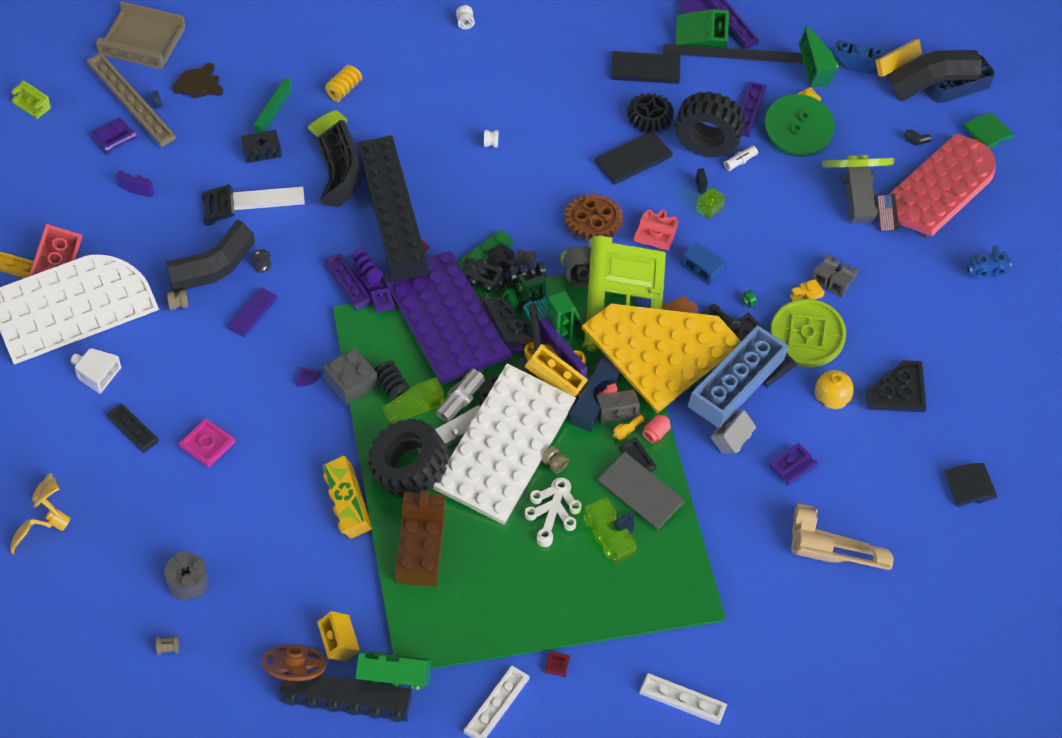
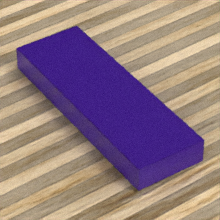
[228,287,277,337]

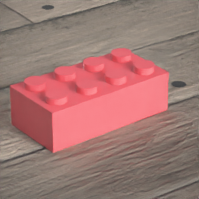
[29,224,83,277]

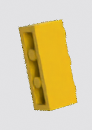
[524,344,588,397]

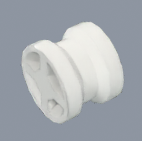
[484,130,499,148]

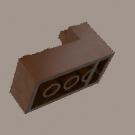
[395,491,446,587]

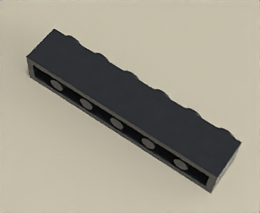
[279,672,412,722]

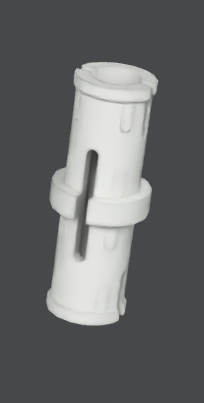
[723,145,758,171]

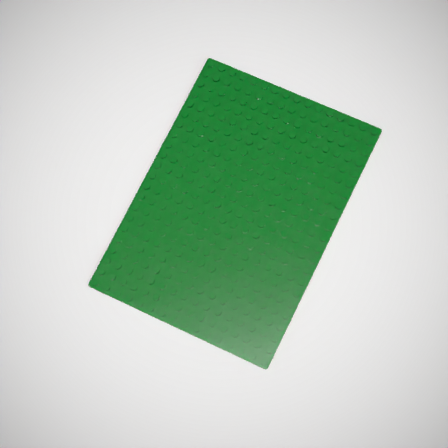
[333,274,725,669]

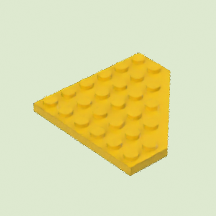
[582,304,741,413]

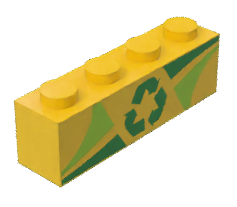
[323,455,372,539]

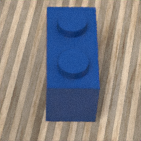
[681,242,725,286]

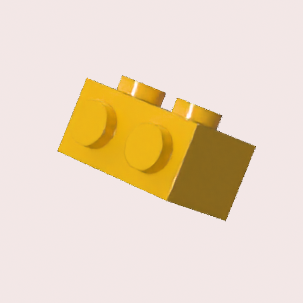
[317,611,360,662]

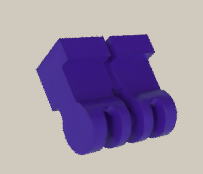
[351,248,385,297]

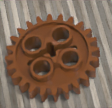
[564,192,623,242]

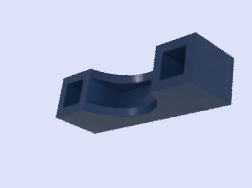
[569,356,623,432]

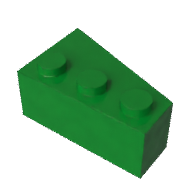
[547,291,585,344]
[355,651,432,690]

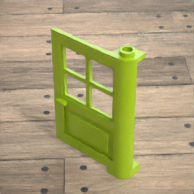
[581,236,666,352]

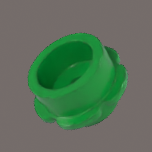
[741,290,757,308]

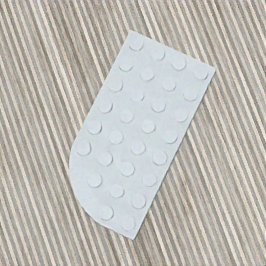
[0,255,159,365]

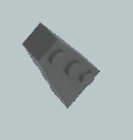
[842,166,878,224]

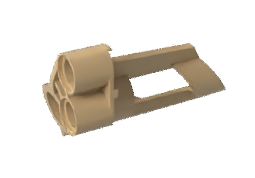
[792,503,894,570]

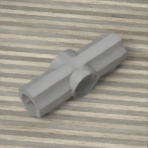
[436,369,485,423]

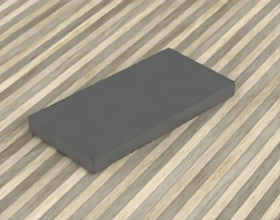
[598,452,684,531]

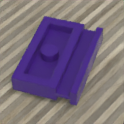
[769,443,818,486]

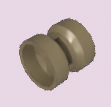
[167,289,189,311]
[541,446,569,474]

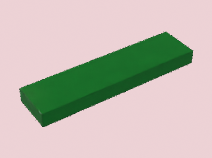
[254,77,292,133]

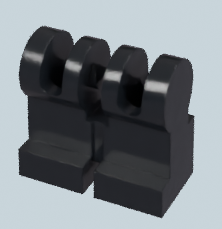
[506,261,546,295]

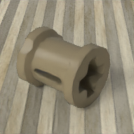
[156,634,179,655]

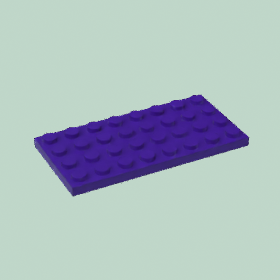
[382,251,511,385]

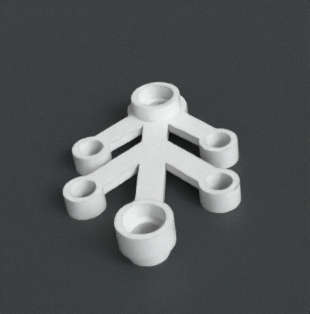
[525,478,582,547]

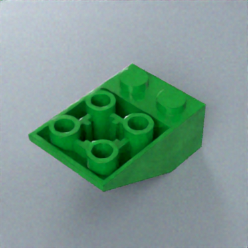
[675,9,729,48]

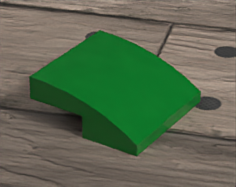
[963,112,1014,148]

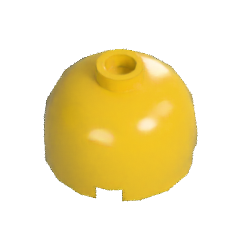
[814,370,854,409]

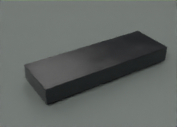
[106,403,159,453]

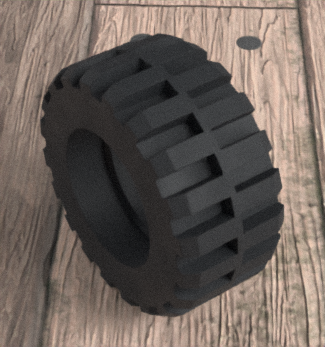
[674,91,745,158]
[368,419,449,498]

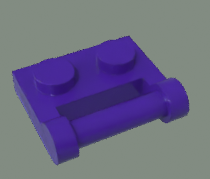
[90,117,137,155]

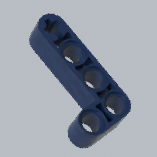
[932,55,995,103]

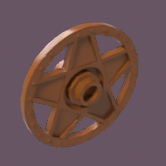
[262,645,326,681]

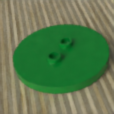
[764,94,835,157]

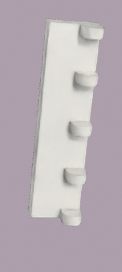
[416,405,480,453]

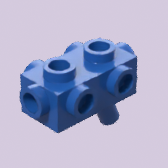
[966,245,1012,279]

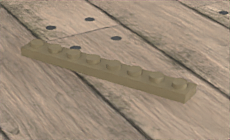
[87,53,176,147]

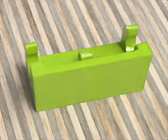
[11,80,51,119]

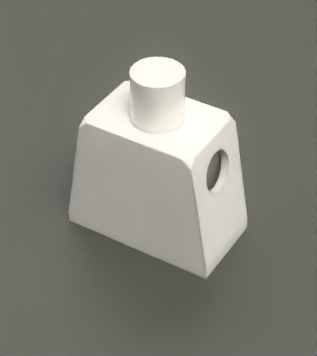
[71,349,121,394]

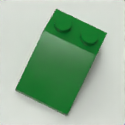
[798,26,838,88]

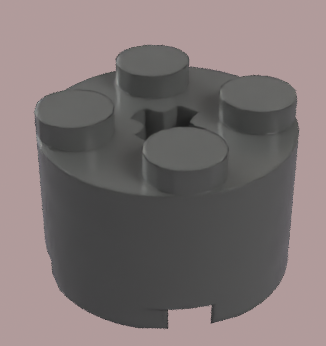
[563,246,591,288]
[164,551,208,601]

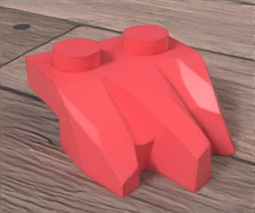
[634,209,679,251]

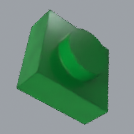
[502,288,519,310]

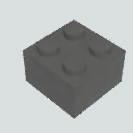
[323,348,378,405]

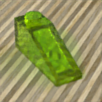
[383,377,444,424]

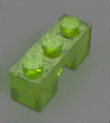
[583,497,636,563]

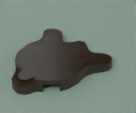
[172,63,223,98]

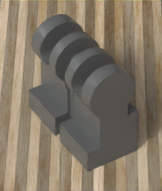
[811,254,859,298]

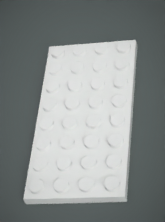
[433,364,576,525]

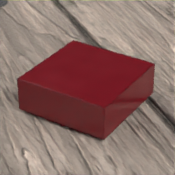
[545,651,570,677]

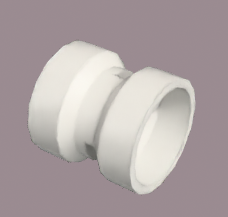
[456,5,475,29]

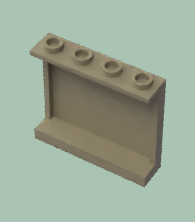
[96,1,186,70]

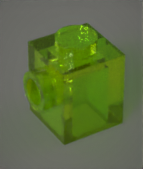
[696,187,726,219]

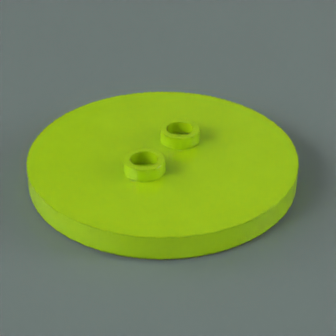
[822,155,894,168]
[770,299,846,368]

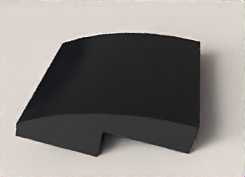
[945,463,997,507]

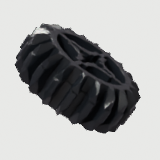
[627,92,674,134]

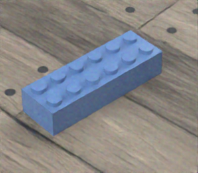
[688,325,789,428]

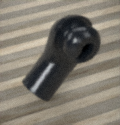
[904,130,931,145]

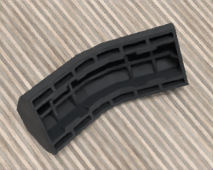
[888,50,982,102]
[317,120,359,207]
[166,220,255,292]

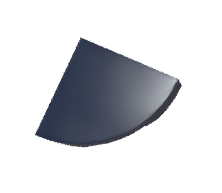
[614,512,634,540]

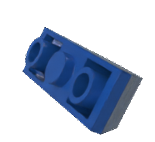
[834,40,887,73]

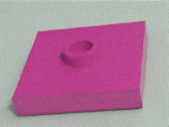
[179,418,235,468]

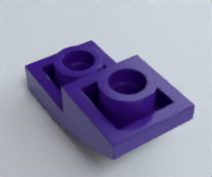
[116,170,154,197]

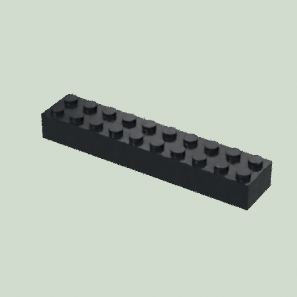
[358,135,429,282]

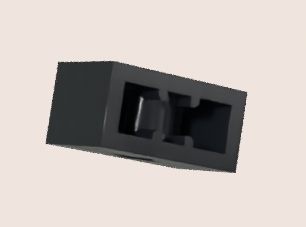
[241,130,281,163]

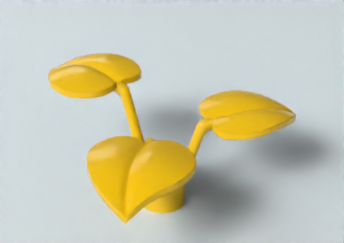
[10,472,71,555]

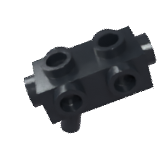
[463,258,507,293]

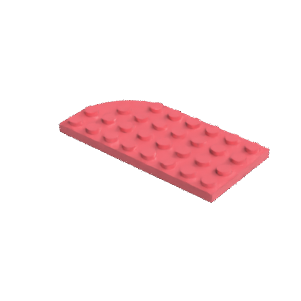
[876,134,996,236]

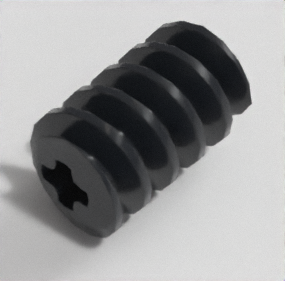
[374,360,410,404]

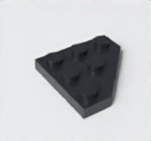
[866,360,926,412]

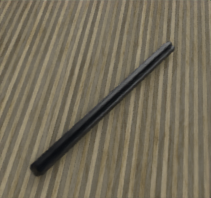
[663,44,803,63]

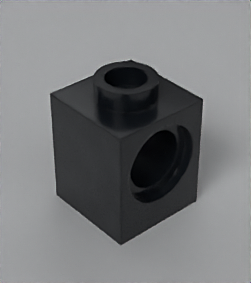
[488,243,515,274]

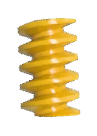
[325,65,362,102]

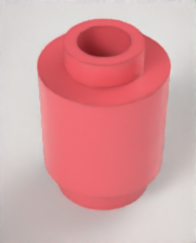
[642,415,671,443]

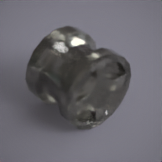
[252,249,272,273]

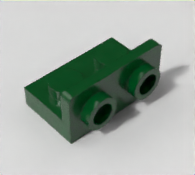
[516,274,546,307]

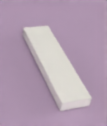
[233,187,305,210]
[464,665,529,738]
[639,673,727,725]

